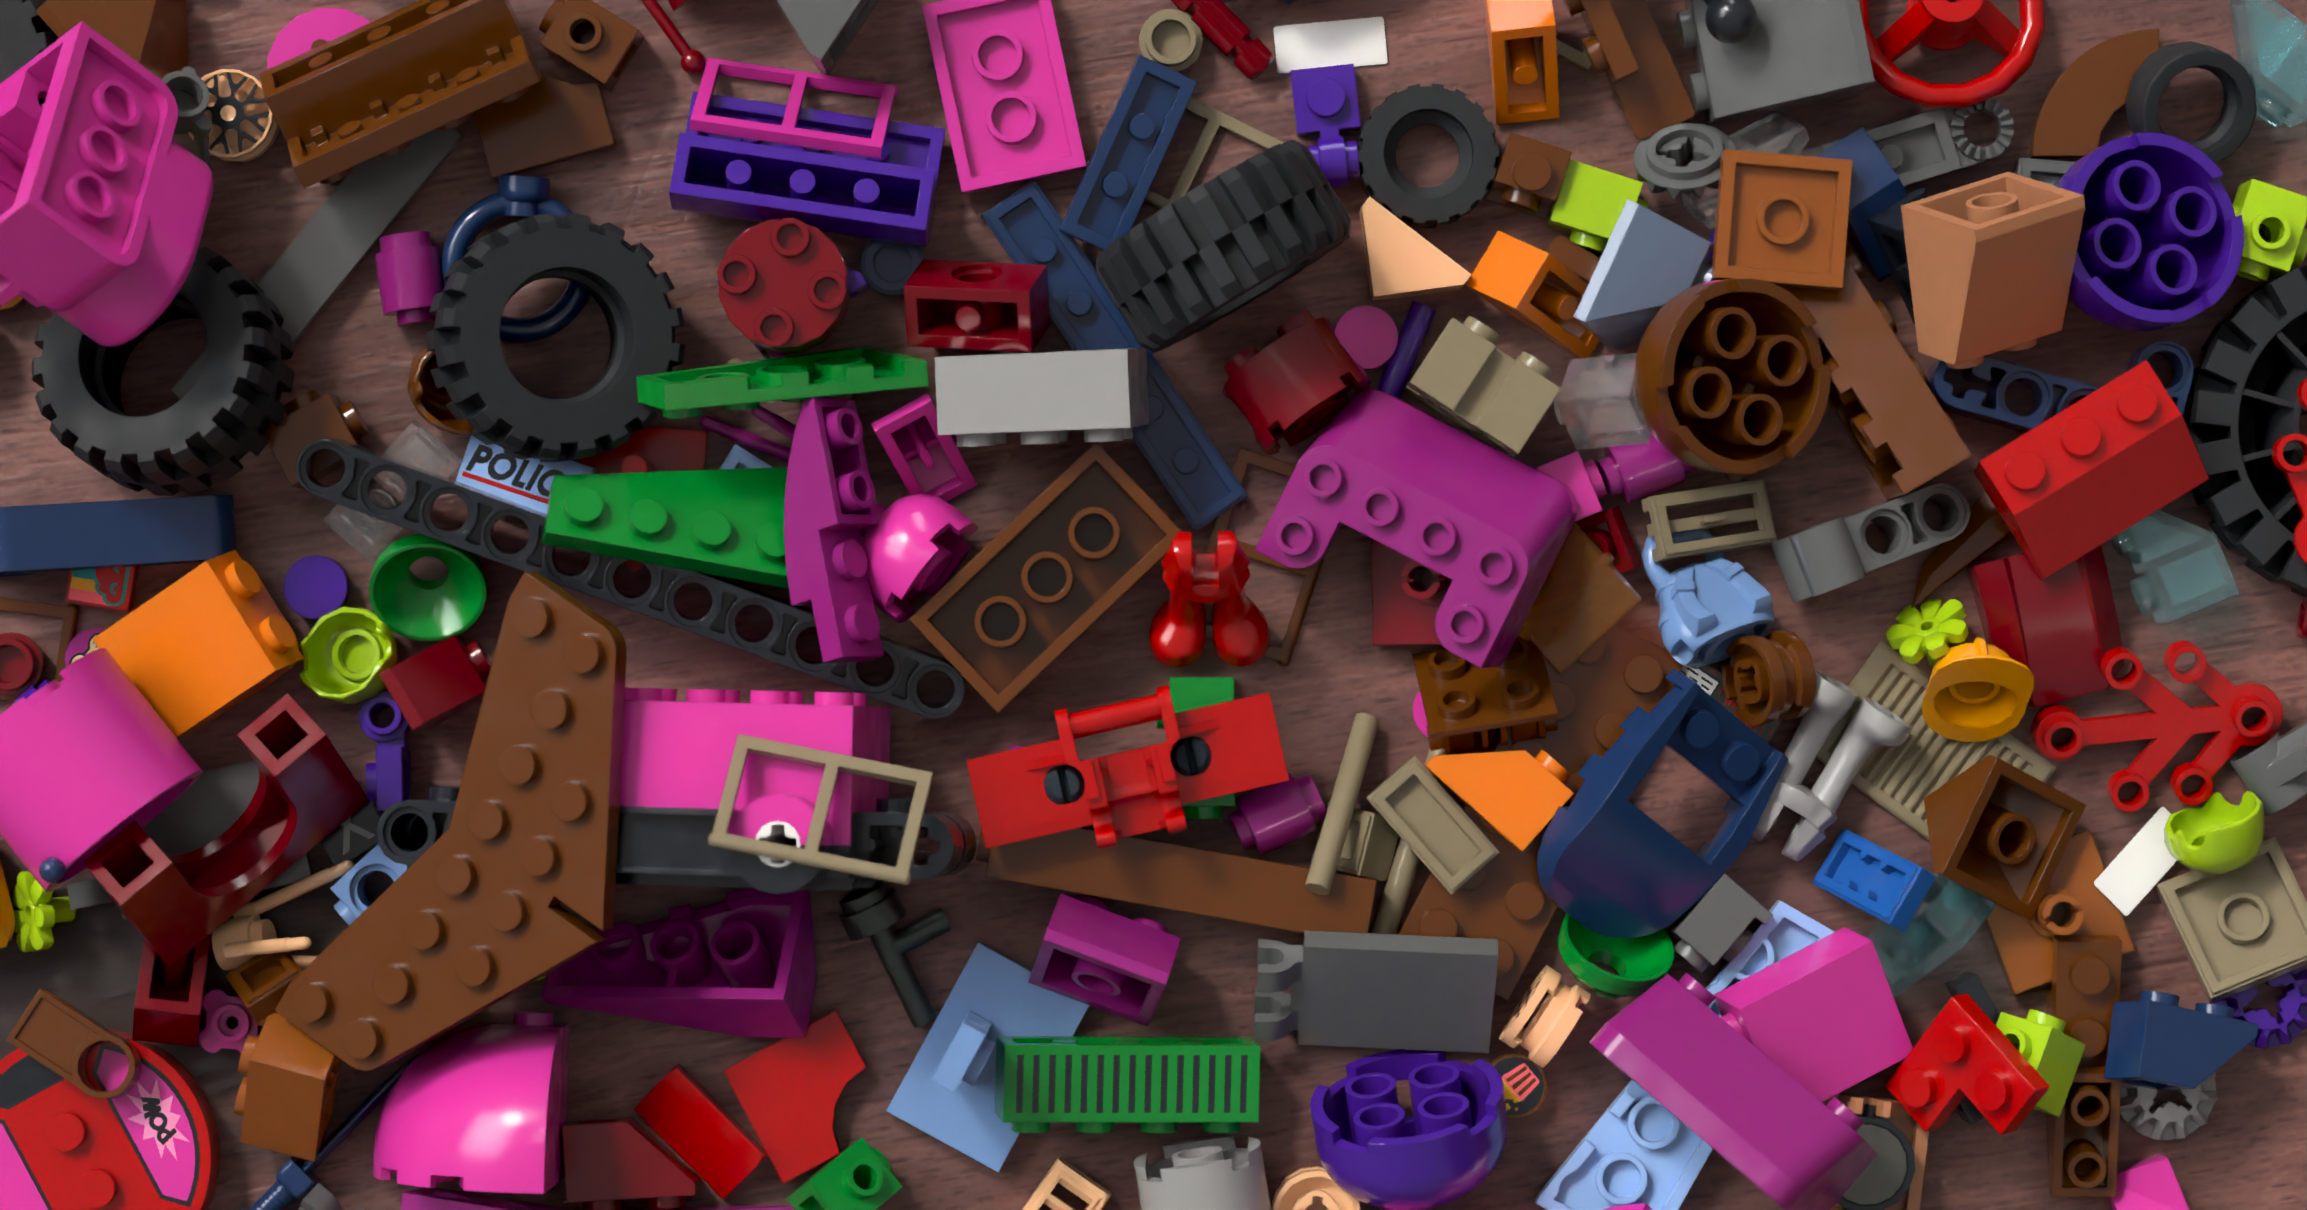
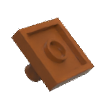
[1711,149,1853,291]
[1973,830,2135,994]

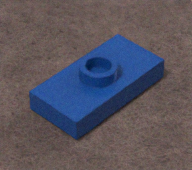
[1812,828,1936,933]

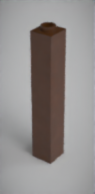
[976,827,1377,933]

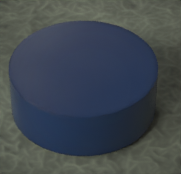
[861,239,925,297]

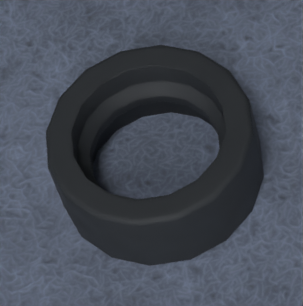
[2126,41,2257,164]

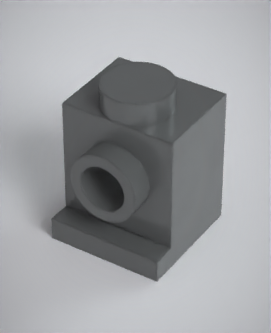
[1668,873,1773,974]

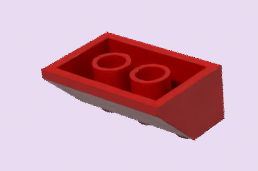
[1973,360,2209,581]

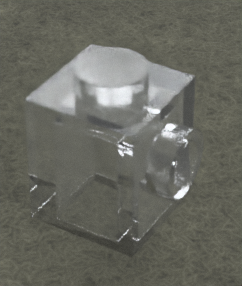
[1554,353,1651,450]

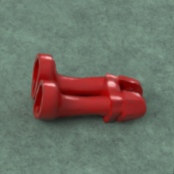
[1149,530,1270,668]

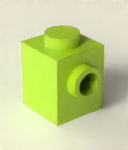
[1546,159,1649,255]
[1996,1009,2086,1117]

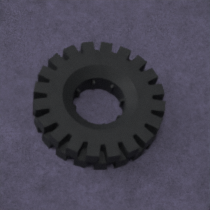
[2185,265,2307,596]

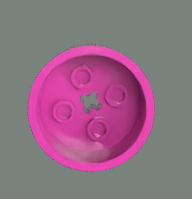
[0,648,203,892]

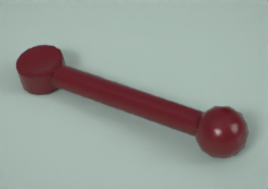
[641,0,705,74]

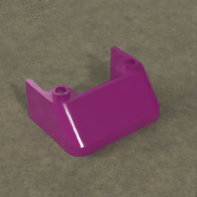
[1589,973,1878,1210]

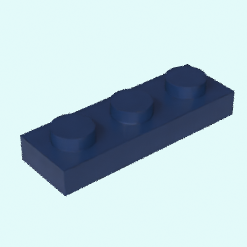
[1059,55,1197,250]

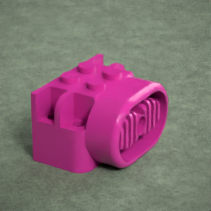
[0,21,214,347]

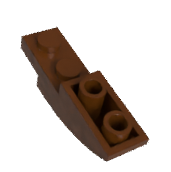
[2046,935,2122,1197]

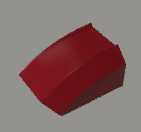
[1966,546,2125,708]

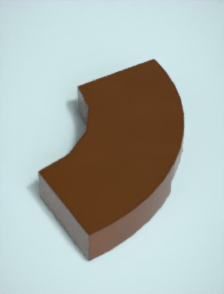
[2029,28,2159,158]

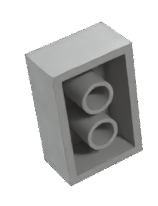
[935,348,1150,447]

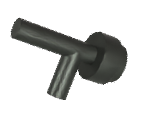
[839,880,951,1028]

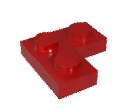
[1885,993,2050,1135]

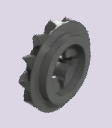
[1634,123,1736,200]

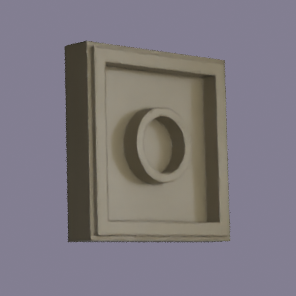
[2156,837,2307,1004]

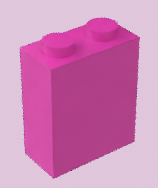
[1714,927,1913,1102]

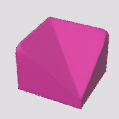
[2108,1154,2189,1210]

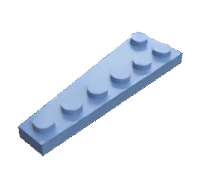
[1534,900,1834,1210]

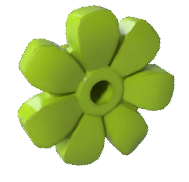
[1886,599,1969,667]
[13,871,76,952]

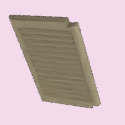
[1815,641,2056,841]

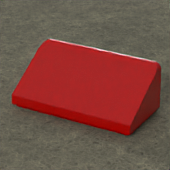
[634,1063,767,1199]

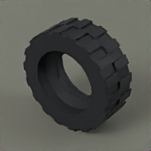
[1357,83,1499,228]

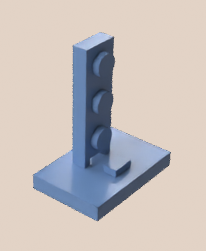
[886,942,1089,1172]

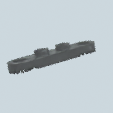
[1793,98,2014,187]

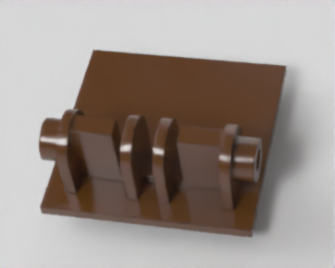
[1412,633,1558,755]

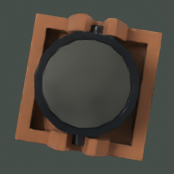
[1822,1092,1929,1210]

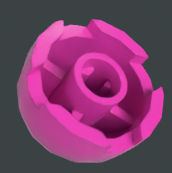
[860,494,978,624]

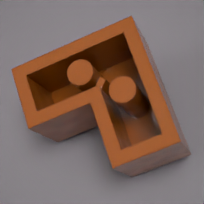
[234,970,344,1162]

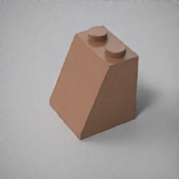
[1901,172,2085,369]

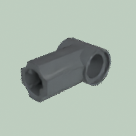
[2230,721,2307,816]

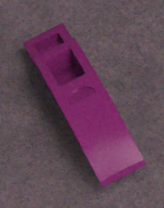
[784,397,884,663]

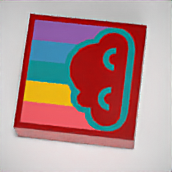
[65,566,139,612]

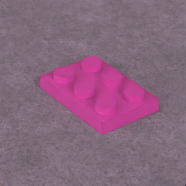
[922,0,1087,195]

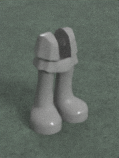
[1751,669,1914,862]

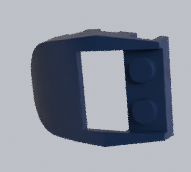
[1537,669,1788,938]

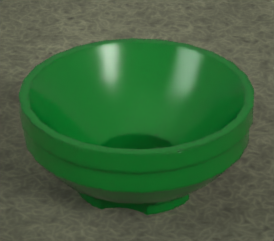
[369,533,487,641]
[1558,913,1674,999]

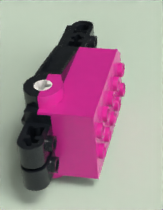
[376,688,977,894]

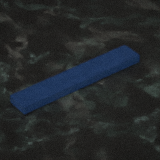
[982,180,1248,532]

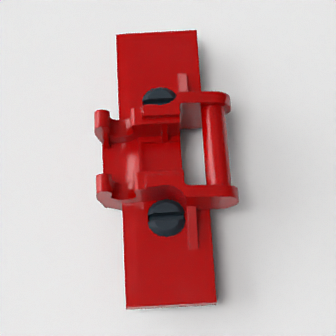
[966,685,1289,850]

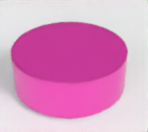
[1334,305,1398,371]

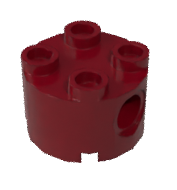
[717,218,851,352]
[1223,309,1371,455]

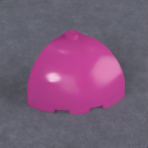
[373,1011,569,1194]

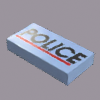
[456,435,597,514]

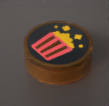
[1490,1053,1547,1118]

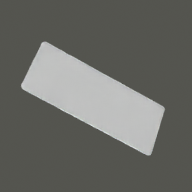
[1273,17,1388,73]
[2094,807,2177,916]

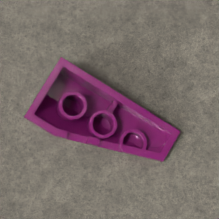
[541,888,817,1038]

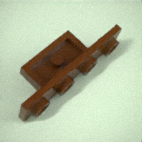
[1563,0,1695,140]

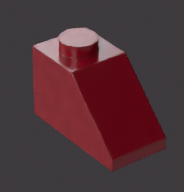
[379,635,492,730]
[132,933,212,1047]

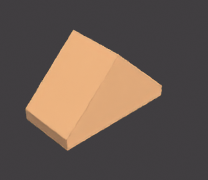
[1359,197,1472,301]

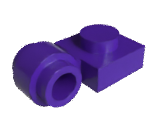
[1290,64,1361,188]
[358,691,412,814]

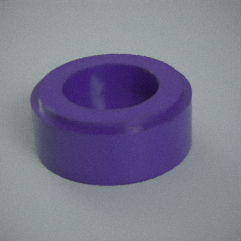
[283,555,350,619]

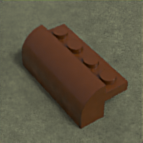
[259,0,542,189]

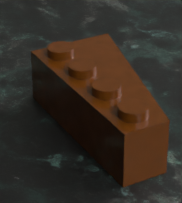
[1780,244,1972,500]

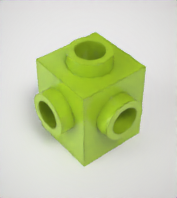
[2232,179,2307,283]

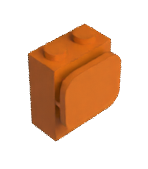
[93,550,304,740]

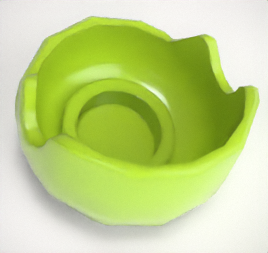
[299,606,398,704]
[2164,791,2265,874]

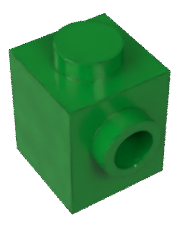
[786,1137,903,1210]

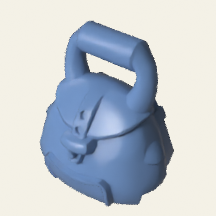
[1642,529,1775,669]

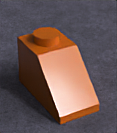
[1485,0,1560,125]
[1466,230,1599,362]
[1424,750,1574,851]

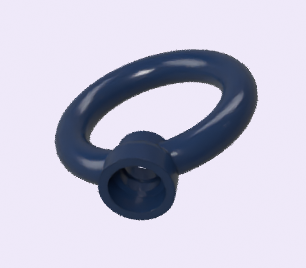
[442,175,590,343]

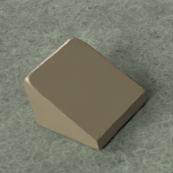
[1311,801,1399,881]

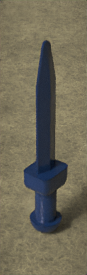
[240,1054,418,1210]

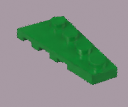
[636,345,928,419]
[542,467,789,589]

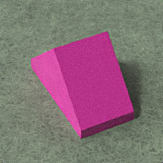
[871,393,977,502]

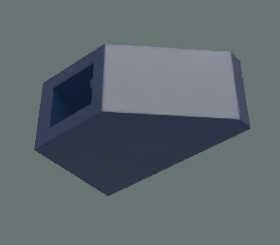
[2104,991,2259,1090]

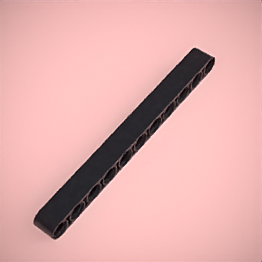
[295,437,965,719]

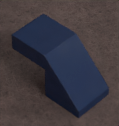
[1816,126,1908,282]

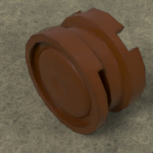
[1722,630,1816,726]

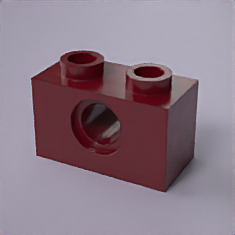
[904,259,1050,352]

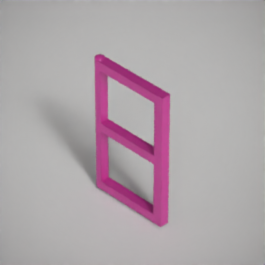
[690,57,899,158]

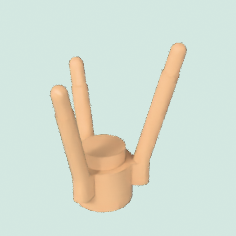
[212,860,354,971]

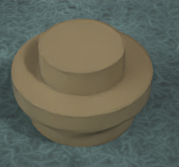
[1139,9,1203,73]

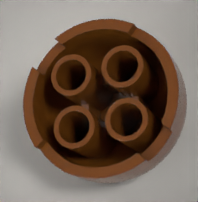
[1634,279,1831,474]

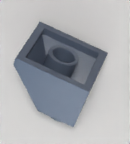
[1573,199,1714,349]

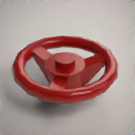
[1859,0,2045,108]

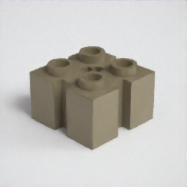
[1404,316,1561,457]

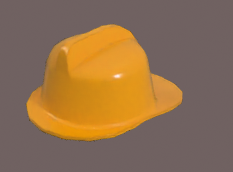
[1922,637,2034,742]

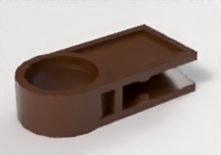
[6,988,142,1099]

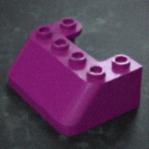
[1255,390,1577,668]

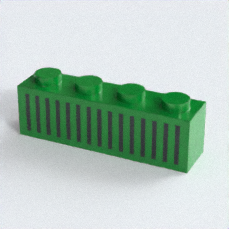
[995,1036,1261,1133]

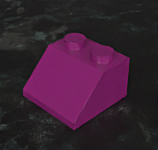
[1028,894,1181,1027]

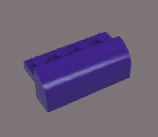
[669,92,945,247]

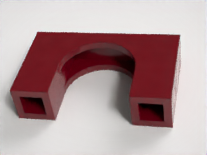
[83,693,369,968]

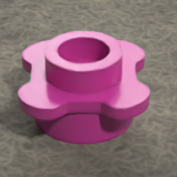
[199,989,261,1053]

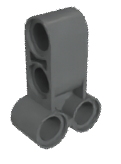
[1770,483,1970,603]

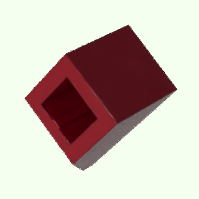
[562,1117,701,1210]

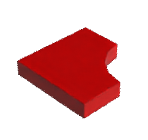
[723,1010,867,1184]

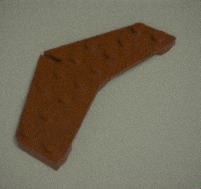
[275,571,627,1071]

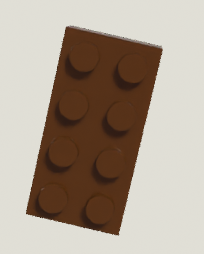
[909,442,1181,713]

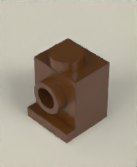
[1486,132,1572,220]

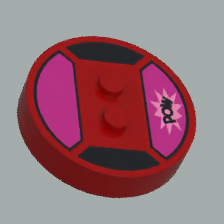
[0,1029,220,1210]

